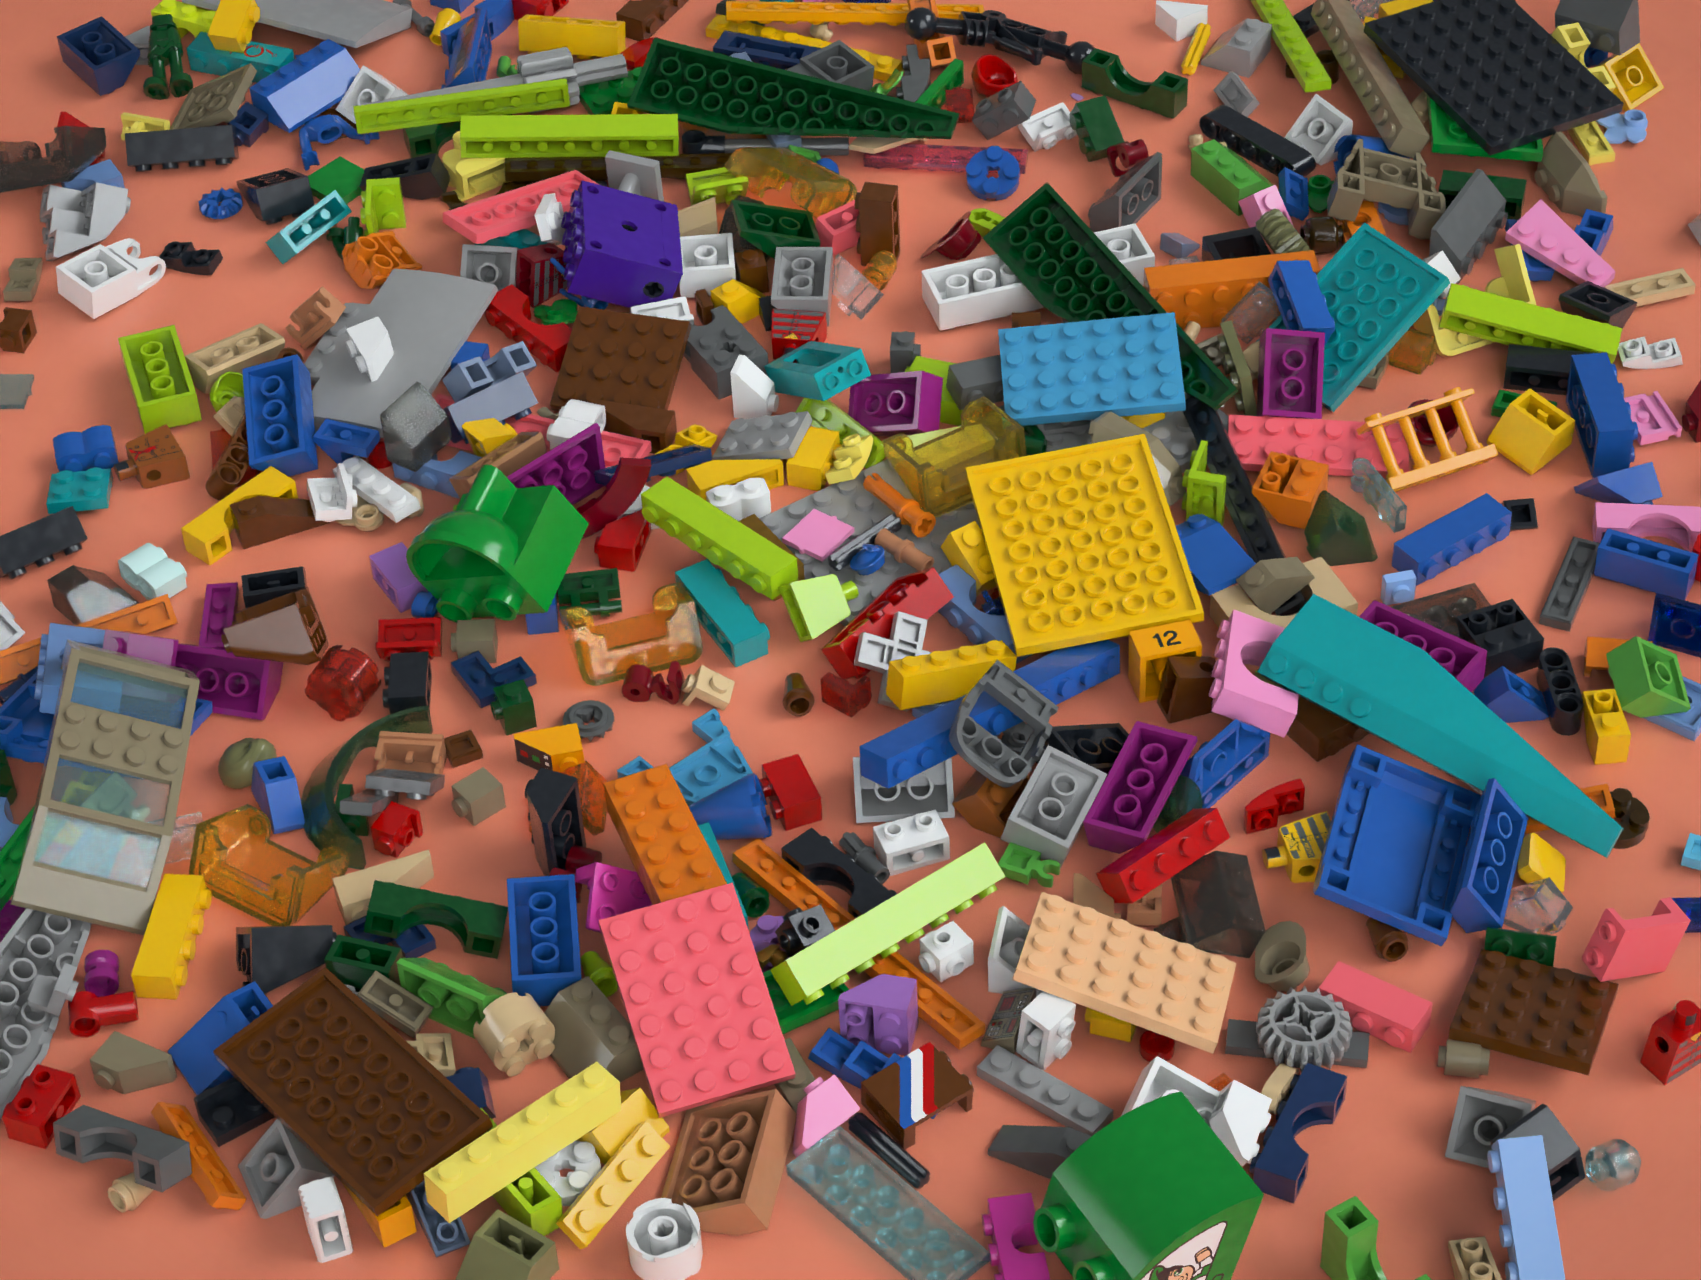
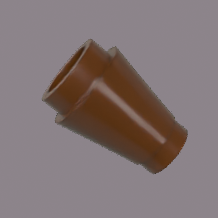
[783,673,815,716]
[1366,917,1408,961]

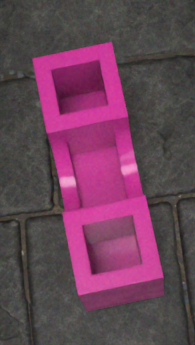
[982,1193,1050,1280]

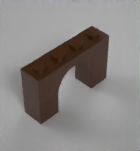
[1283,688,1369,762]

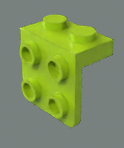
[685,165,749,206]

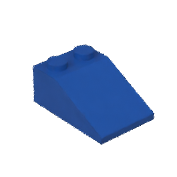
[1176,514,1256,596]

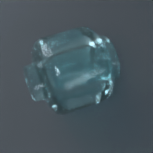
[1585,1139,1641,1191]

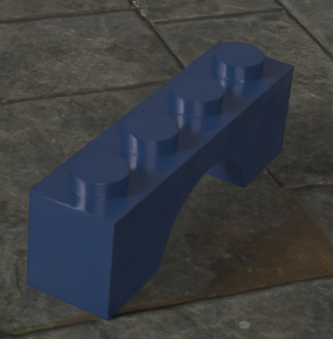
[1249,1063,1347,1204]

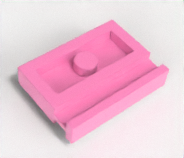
[1624,391,1682,445]

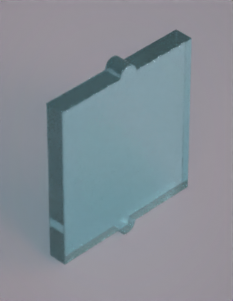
[0,374,34,409]

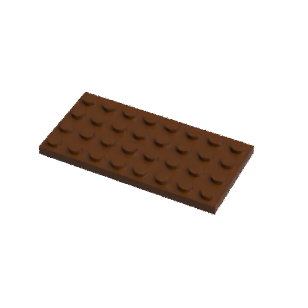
[213,967,493,1217]

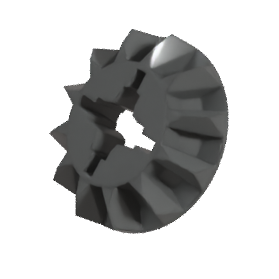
[563,700,615,742]

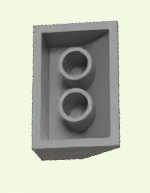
[771,247,834,327]
[853,757,955,823]

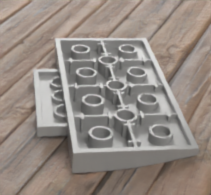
[182,0,412,48]
[304,269,498,439]

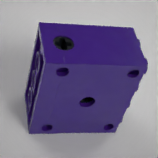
[561,180,683,308]

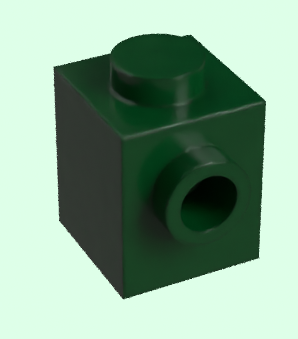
[490,679,537,736]

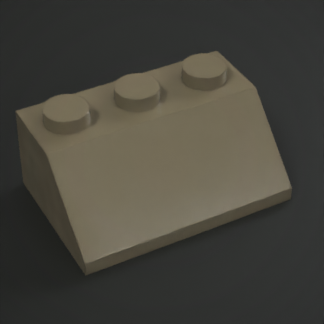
[544,976,643,1082]

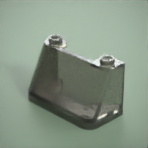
[0,126,106,194]

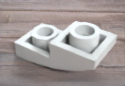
[1618,336,1683,369]

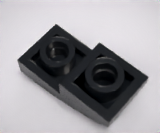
[159,241,223,275]

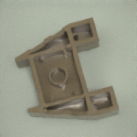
[1327,139,1446,240]

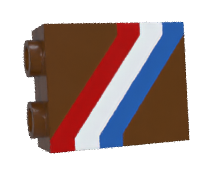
[861,1042,974,1150]

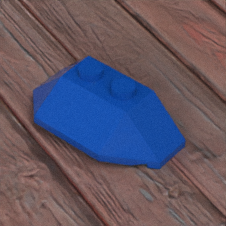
[1177,719,1270,817]

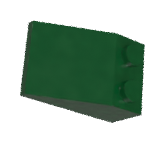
[730,200,821,259]

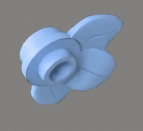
[1596,109,1648,144]

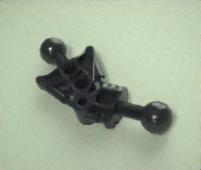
[905,7,1095,74]

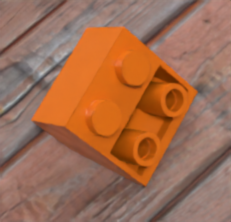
[1252,451,1329,530]

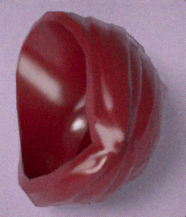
[1408,399,1459,447]

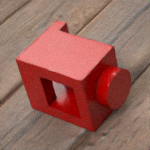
[370,801,423,858]

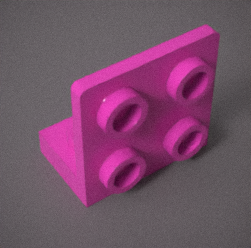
[575,862,652,933]

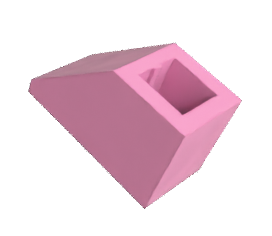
[1238,184,1294,239]

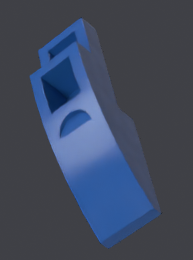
[440,0,514,56]

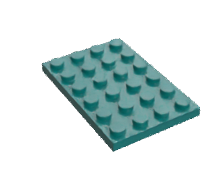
[1256,222,1450,412]

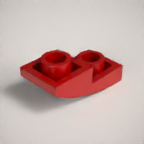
[620,37,664,70]
[1244,778,1305,834]

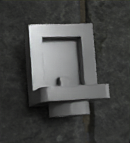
[26,962,79,1016]

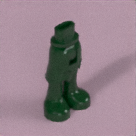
[143,14,193,100]

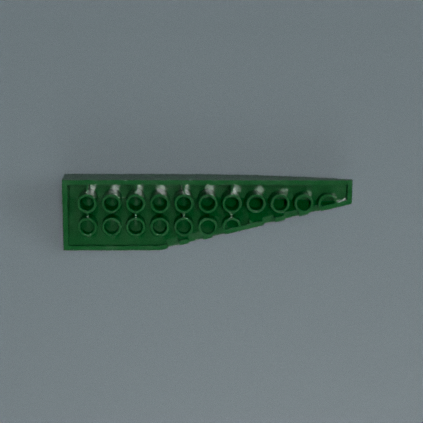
[627,37,959,139]
[983,182,1239,411]

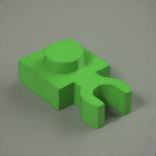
[998,842,1060,888]

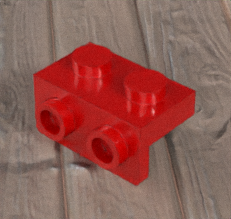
[375,617,442,662]

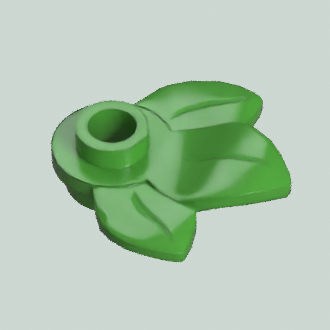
[869,69,904,95]

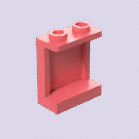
[1582,897,1691,982]

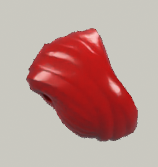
[971,54,1018,97]

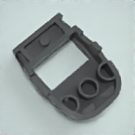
[949,660,1059,788]

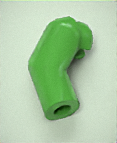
[496,56,517,77]

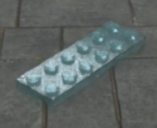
[786,1126,990,1280]

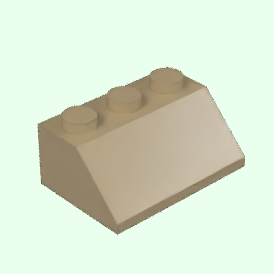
[185,323,286,394]

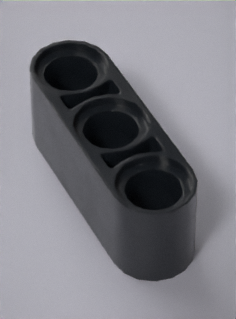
[1537,647,1584,736]

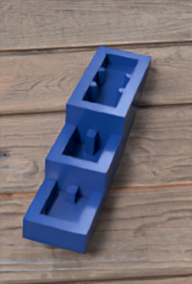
[808,1028,938,1119]

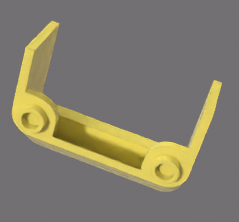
[1412,244,1536,357]

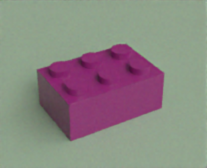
[1256,328,1325,419]

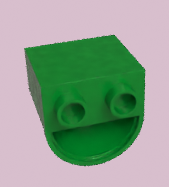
[406,465,589,623]

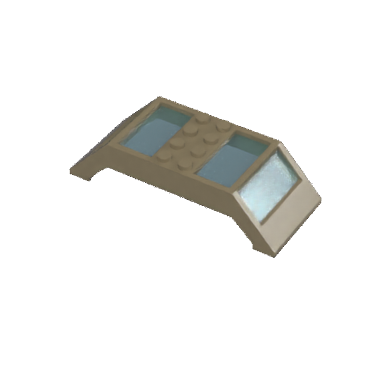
[11,639,200,935]

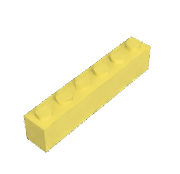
[424,1062,621,1223]

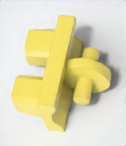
[121,112,170,140]

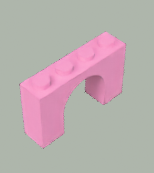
[1209,609,1299,738]

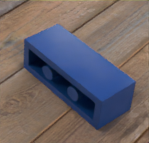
[1268,260,1335,346]
[1594,529,1699,601]

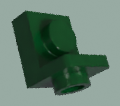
[333,784,369,836]

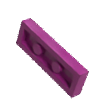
[199,582,239,649]

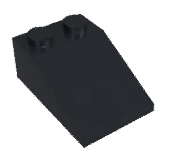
[236,168,315,224]
[1036,723,1129,774]

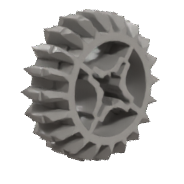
[1256,986,1352,1072]

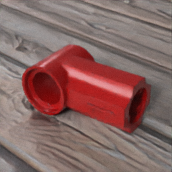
[68,991,139,1037]

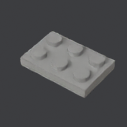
[712,411,813,460]

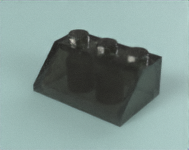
[1171,851,1265,958]

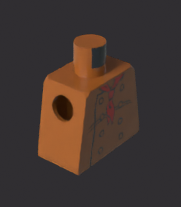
[114,424,190,489]

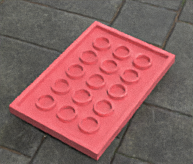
[599,882,796,1118]

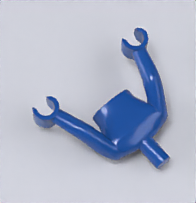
[299,114,380,170]

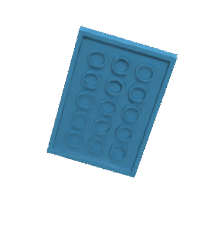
[998,312,1186,428]

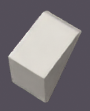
[1155,0,1208,42]

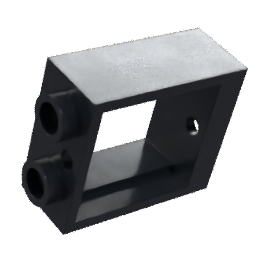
[1202,227,1271,262]

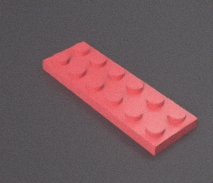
[443,170,600,244]
[1228,414,1409,478]

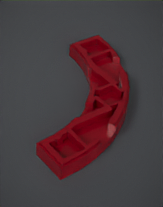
[576,457,651,539]

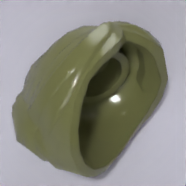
[218,738,277,789]

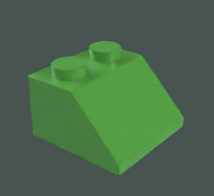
[1606,636,1691,718]

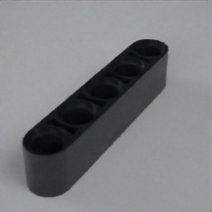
[1199,105,1316,177]

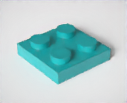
[46,467,113,514]

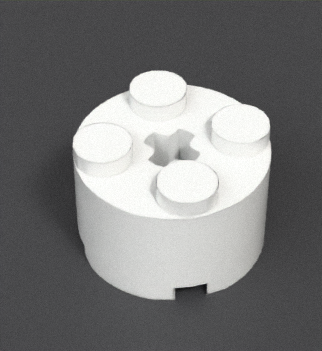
[626,1198,703,1280]

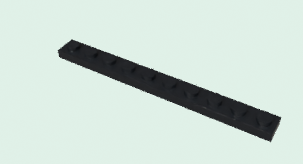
[1183,396,1307,616]

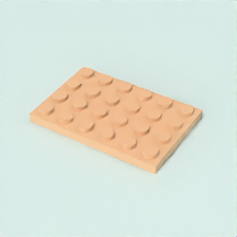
[1012,892,1236,1054]

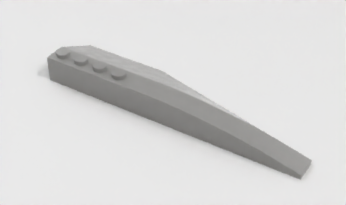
[0,822,124,1120]

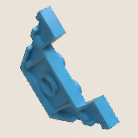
[617,708,753,806]

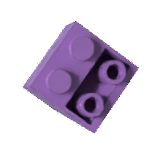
[838,974,918,1056]

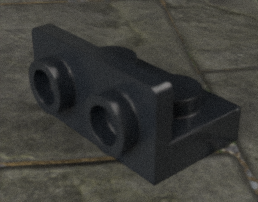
[194,1077,275,1147]

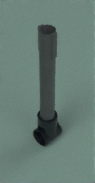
[682,130,849,156]

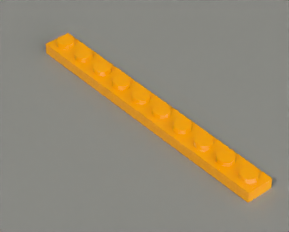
[726,1,984,26]

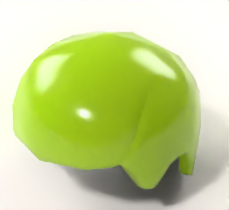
[210,372,244,412]

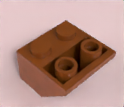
[952,770,1030,838]

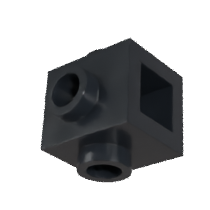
[775,904,835,958]

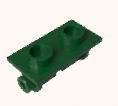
[1484,927,1557,967]

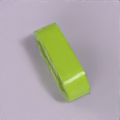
[968,208,1005,237]

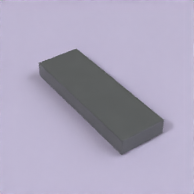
[339,789,399,816]

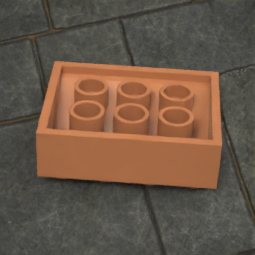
[661,1089,797,1236]

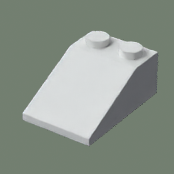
[1121,1056,1220,1129]

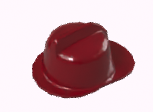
[921,211,982,260]

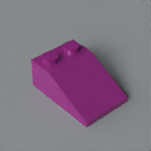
[848,371,943,437]

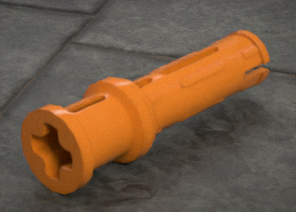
[863,473,936,538]

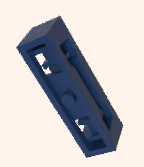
[713,30,821,70]

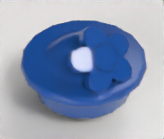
[850,544,885,576]

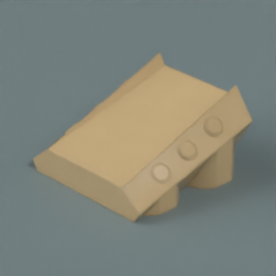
[678,197,718,237]

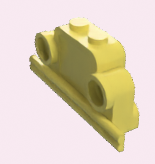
[442,131,539,201]

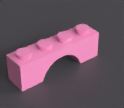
[1592,502,1701,552]

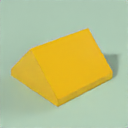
[576,1087,670,1165]

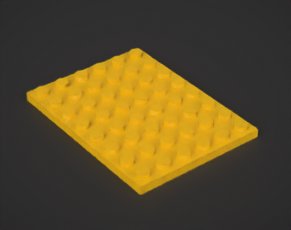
[965,434,1204,657]

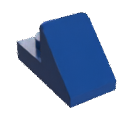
[313,419,380,464]

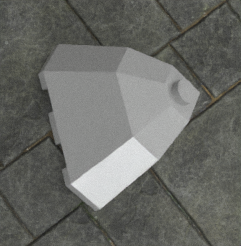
[39,182,131,262]

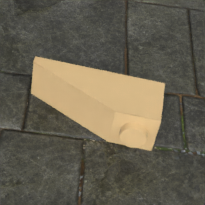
[332,850,434,925]

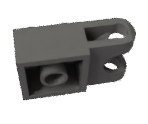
[786,40,874,91]
[683,305,768,400]

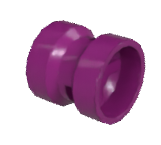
[84,949,119,997]

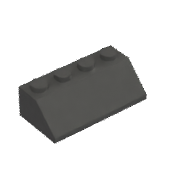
[1429,169,1508,284]

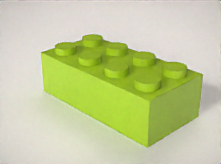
[118,325,202,434]

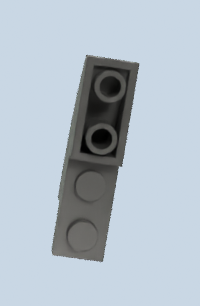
[896,44,931,102]

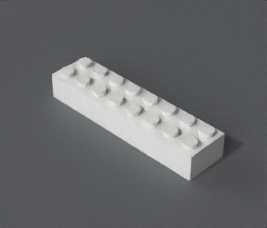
[921,223,1155,331]

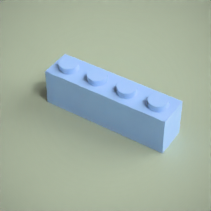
[1487,1135,1565,1280]

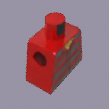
[771,309,827,363]
[1640,1000,1701,1085]

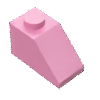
[792,1074,860,1158]

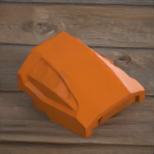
[342,231,423,289]

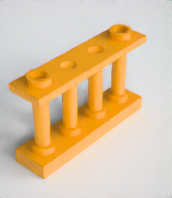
[1356,387,1499,497]

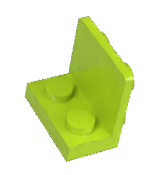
[360,177,406,236]
[1182,440,1226,526]

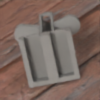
[605,150,664,201]

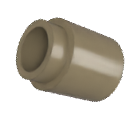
[1437,1039,1490,1078]

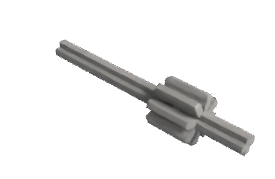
[364,47,628,114]

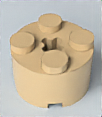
[473,992,555,1077]

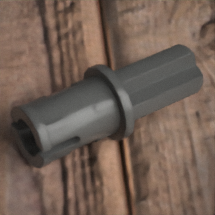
[839,832,890,884]

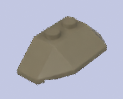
[1535,131,1608,217]

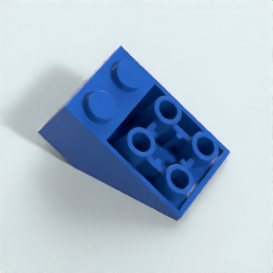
[167,981,273,1095]

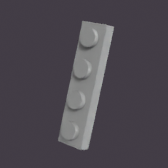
[977,1045,1113,1136]

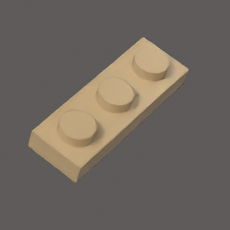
[1604,268,1696,307]

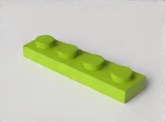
[795,398,891,469]

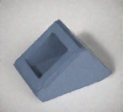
[1160,233,1200,260]

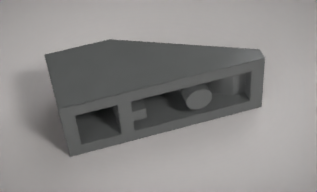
[988,1125,1092,1179]

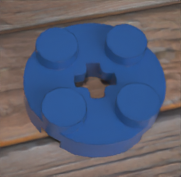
[966,146,1020,201]

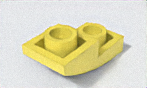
[825,434,873,485]

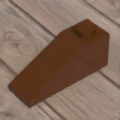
[230,496,330,549]

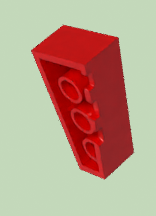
[821,567,954,680]

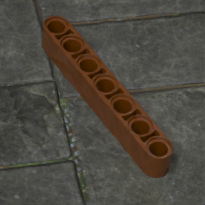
[205,347,304,500]

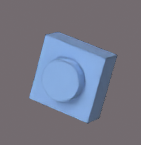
[1380,570,1416,605]

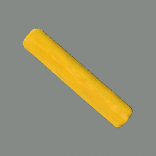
[1181,23,1211,76]

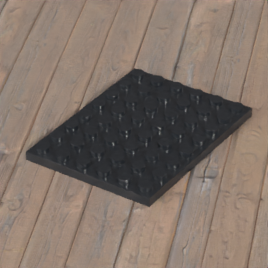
[1363,0,1624,156]

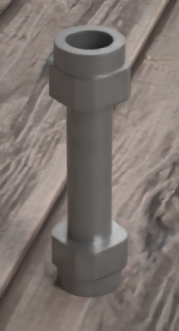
[392,0,434,37]

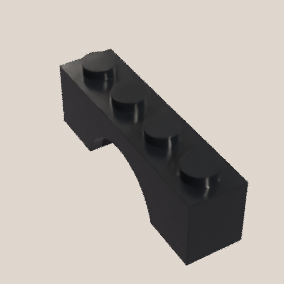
[781,828,897,918]

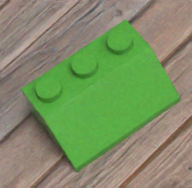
[1191,139,1279,216]
[396,958,507,1039]

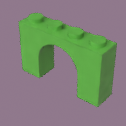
[1320,1196,1431,1280]

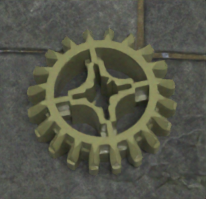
[1256,208,1318,261]

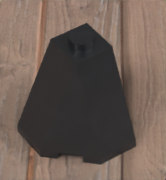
[236,925,337,994]

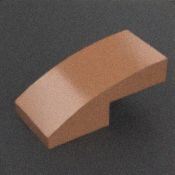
[1127,884,1162,926]

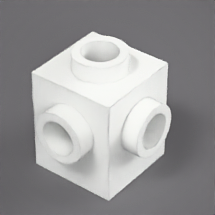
[918,921,974,983]

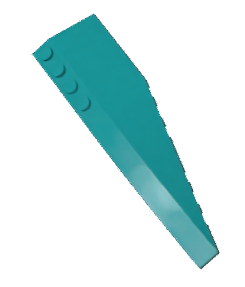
[1257,594,1624,858]

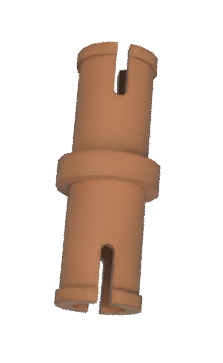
[875,528,934,571]

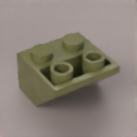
[455,1209,559,1280]

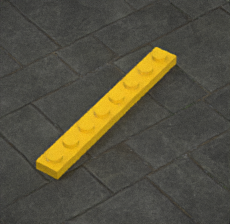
[705,14,902,81]

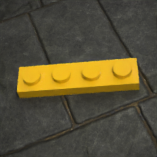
[556,1121,670,1249]

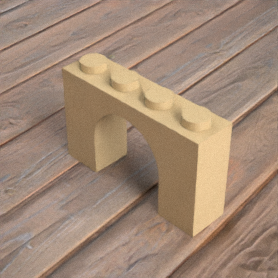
[1210,557,1358,628]

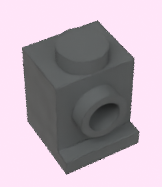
[890,331,921,373]

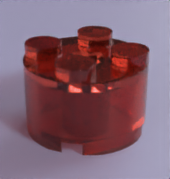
[305,645,381,722]

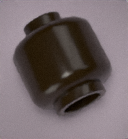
[1300,216,1343,254]

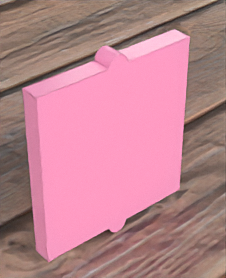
[782,509,855,562]

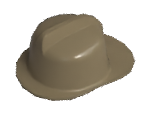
[1255,921,1310,992]

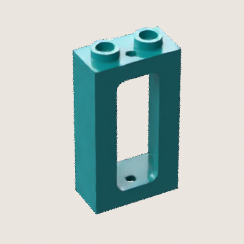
[764,341,871,401]

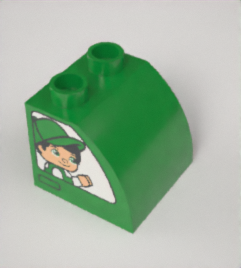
[1033,1091,1264,1280]

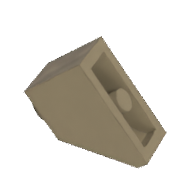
[1236,557,1315,614]
[90,1031,177,1094]

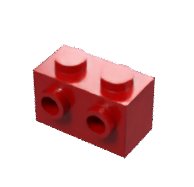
[2,1064,81,1149]

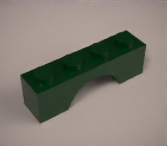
[1082,48,1188,119]
[403,114,512,158]
[364,880,508,959]

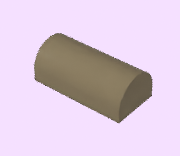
[357,971,434,1038]

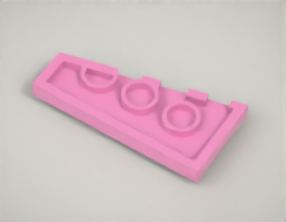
[1505,199,1615,287]

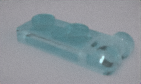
[1350,458,1407,533]

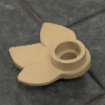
[335,495,384,531]

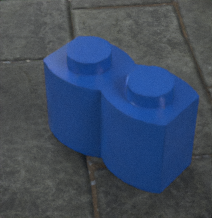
[52,425,119,472]

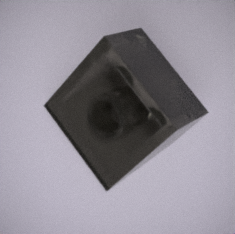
[380,382,452,472]

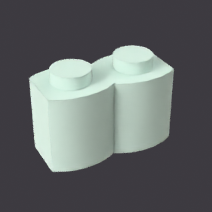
[118,543,187,600]

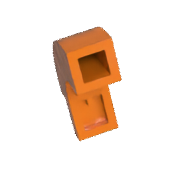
[907,0,957,69]

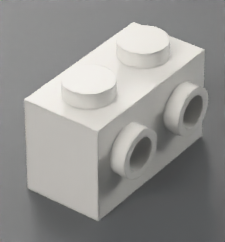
[873,809,950,876]
[1016,991,1076,1071]

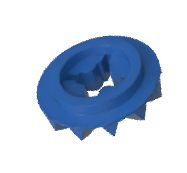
[199,187,243,219]

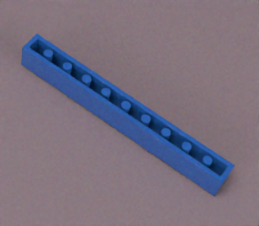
[859,640,1120,789]

